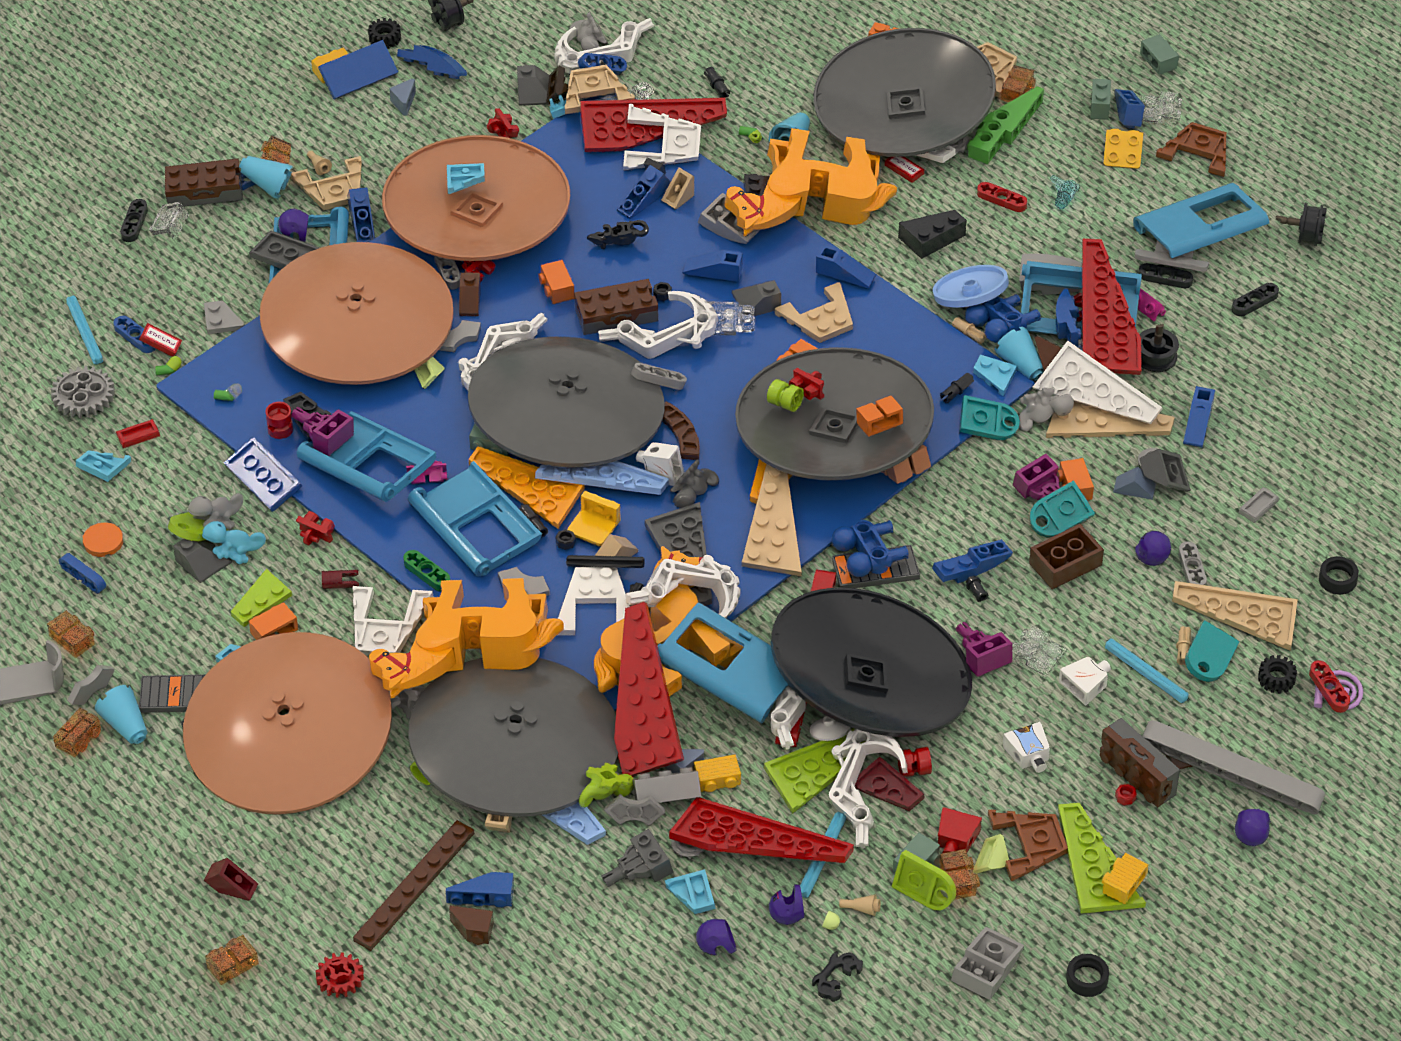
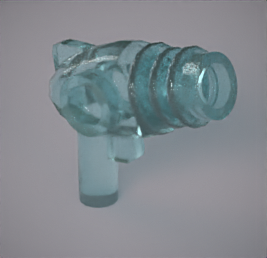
[1050,175,1080,209]

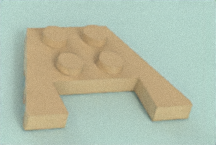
[977,42,1017,98]
[565,65,635,114]
[291,156,362,210]
[775,282,853,343]

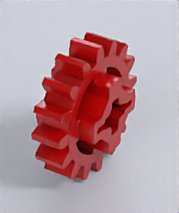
[315,952,364,998]

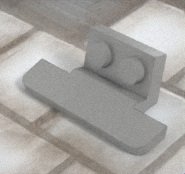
[1134,240,1210,272]

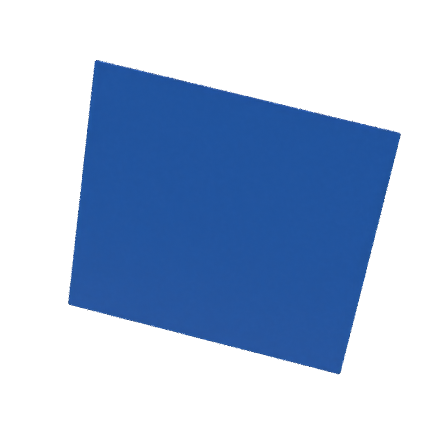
[156,94,1035,712]

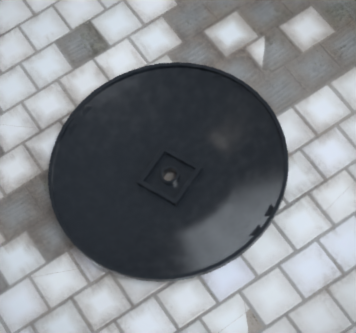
[770,587,972,737]

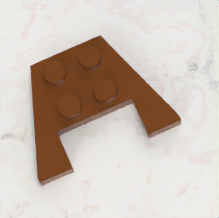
[1156,122,1227,177]
[988,809,1068,881]

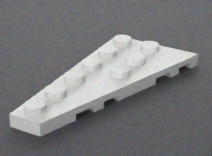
[1032,341,1162,424]

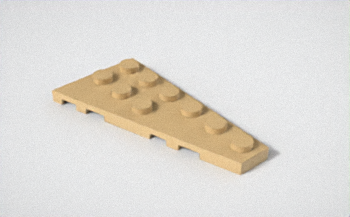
[1046,401,1175,438]
[742,464,802,576]
[1172,581,1298,651]

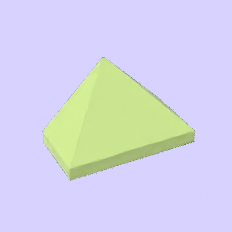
[414,356,445,389]
[972,834,1009,874]

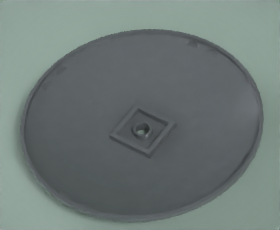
[813,28,996,157]
[468,337,665,467]
[735,347,934,480]
[408,658,618,817]

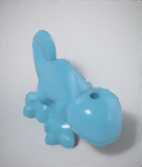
[202,521,266,564]

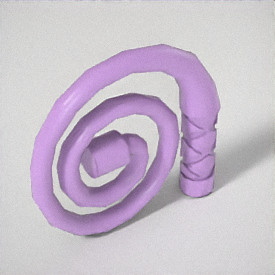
[1314,670,1363,710]

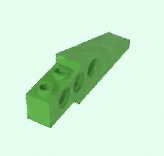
[967,86,1044,164]

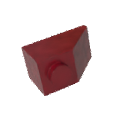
[204,858,259,901]

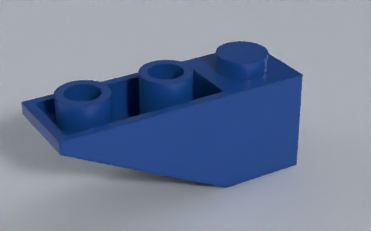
[617,165,670,219]
[347,187,375,242]
[816,244,876,289]
[683,250,743,282]
[1183,386,1215,447]
[445,872,514,908]

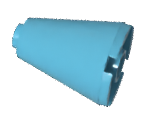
[769,112,810,142]
[239,156,293,200]
[994,327,1044,381]
[95,685,147,744]

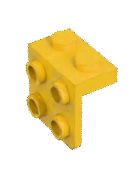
[1103,129,1143,169]
[567,491,621,546]

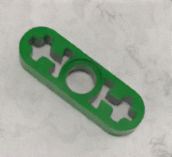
[403,550,450,591]

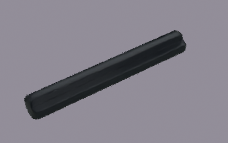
[566,555,645,568]

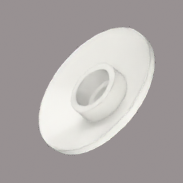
[810,716,851,741]

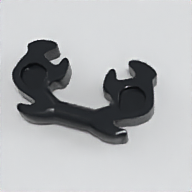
[812,951,863,1002]

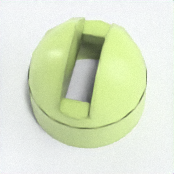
[822,911,840,930]

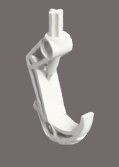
[554,18,654,74]
[598,291,719,359]
[458,313,547,390]
[625,555,740,618]
[731,658,806,750]
[829,729,908,849]

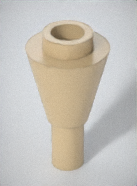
[307,151,332,175]
[839,894,881,916]

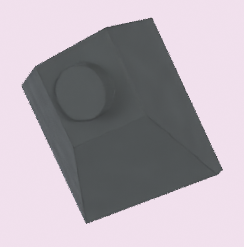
[517,65,555,106]
[732,280,781,319]
[1139,449,1191,492]
[173,539,232,583]

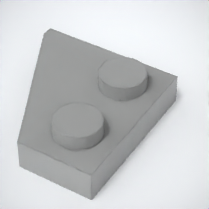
[204,301,244,334]

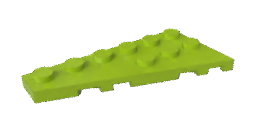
[764,728,866,814]
[1058,803,1146,914]

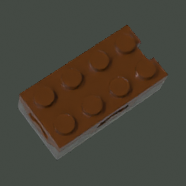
[165,158,243,207]
[574,279,658,335]
[1099,718,1180,808]

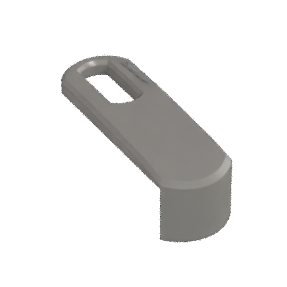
[0,640,64,705]

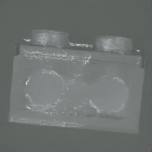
[149,202,189,240]

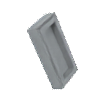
[1239,487,1279,523]

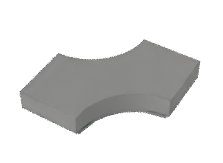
[439,320,481,352]
[498,567,550,596]
[67,665,115,705]
[604,794,665,826]

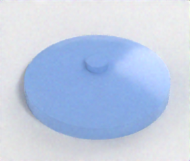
[933,265,1009,308]

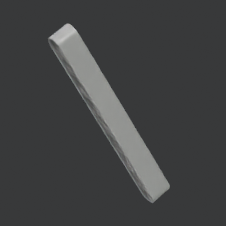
[1142,720,1325,815]

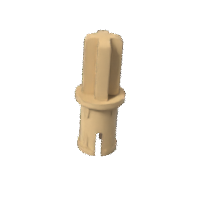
[952,317,987,344]
[1176,626,1191,665]

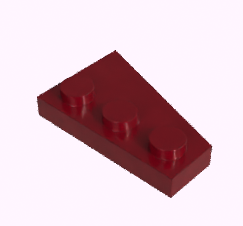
[855,756,925,811]

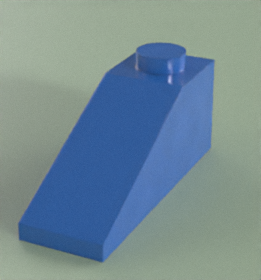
[1114,89,1145,128]

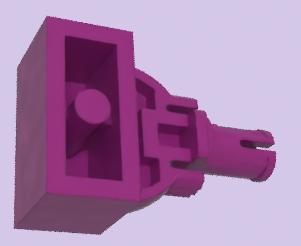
[291,407,354,456]
[1013,453,1061,500]
[956,622,1012,677]

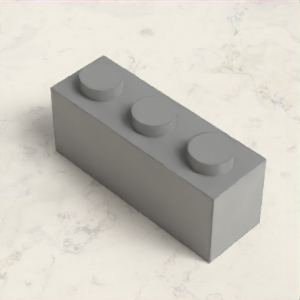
[633,767,701,803]

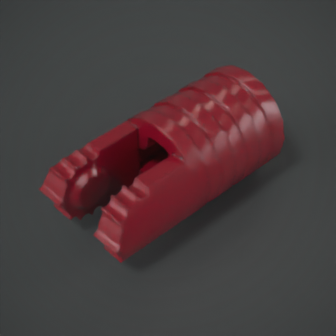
[321,570,359,589]

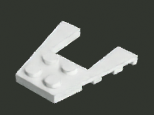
[623,104,701,170]
[558,567,630,635]
[353,586,434,656]

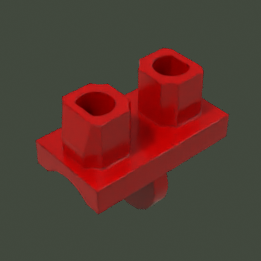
[486,108,519,138]
[462,260,496,283]
[789,368,824,400]
[296,511,335,546]

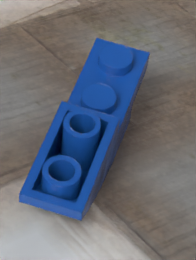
[397,45,467,79]
[1056,288,1081,347]
[932,539,1013,583]

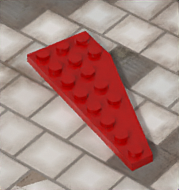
[580,98,727,152]
[1082,238,1141,375]
[614,602,684,777]
[669,797,854,863]

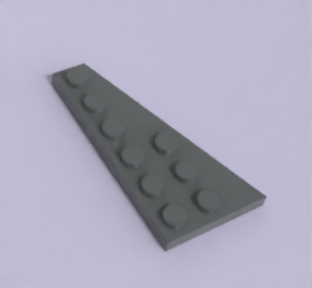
[645,502,712,606]

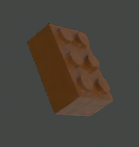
[1029,524,1104,590]

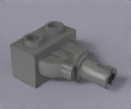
[601,828,674,887]

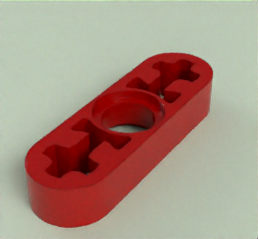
[977,182,1027,212]
[1309,660,1351,713]

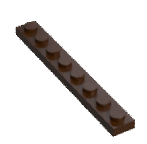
[353,820,475,951]

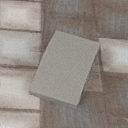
[698,193,761,244]
[1019,254,1082,295]
[951,927,1024,1000]

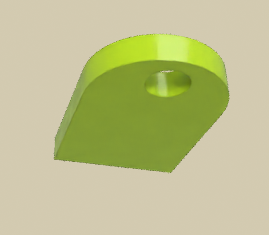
[168,512,229,541]
[891,850,956,910]

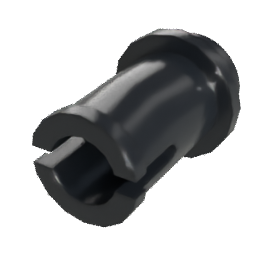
[966,576,989,602]

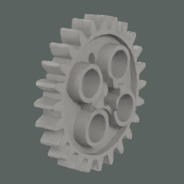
[51,366,115,418]

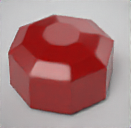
[1115,784,1137,806]

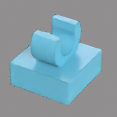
[549,95,566,119]

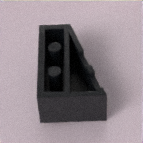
[898,210,967,259]

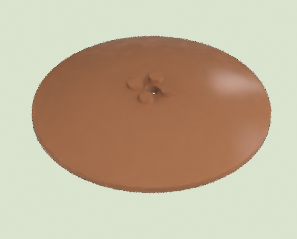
[382,135,570,261]
[260,242,453,385]
[183,632,392,814]

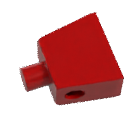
[938,807,982,859]

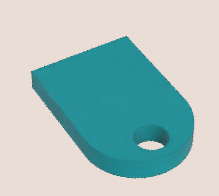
[959,395,1020,440]
[1030,480,1095,537]
[1185,620,1240,682]

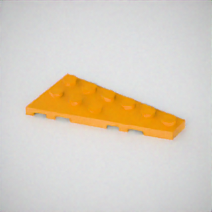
[469,446,585,529]

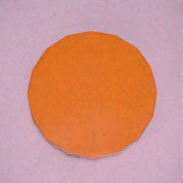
[83,522,123,557]

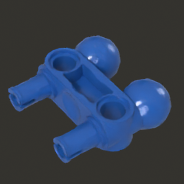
[965,294,1041,343]
[831,520,909,577]

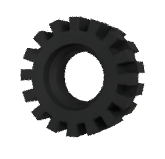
[368,18,401,49]
[1258,655,1297,694]

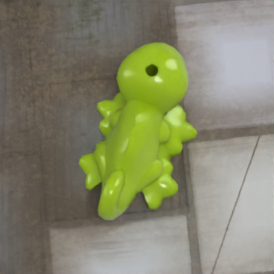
[579,763,634,808]

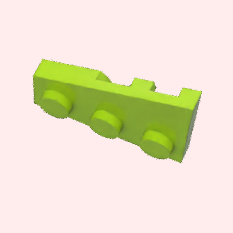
[231,568,292,627]

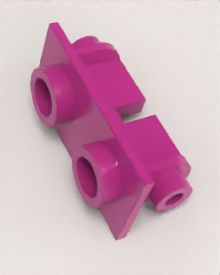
[1138,288,1166,321]
[406,461,447,484]

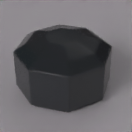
[653,282,672,301]
[555,529,576,550]

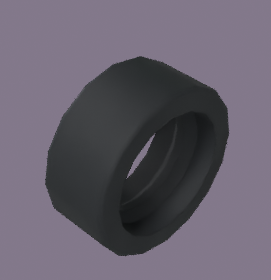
[1319,556,1359,595]
[1066,954,1109,997]

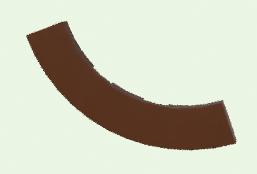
[662,401,700,460]

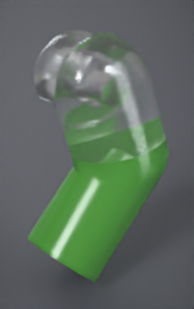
[214,383,242,401]

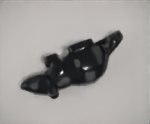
[587,220,649,249]

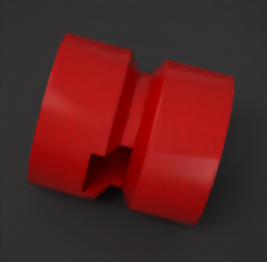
[265,402,293,439]
[897,747,932,777]

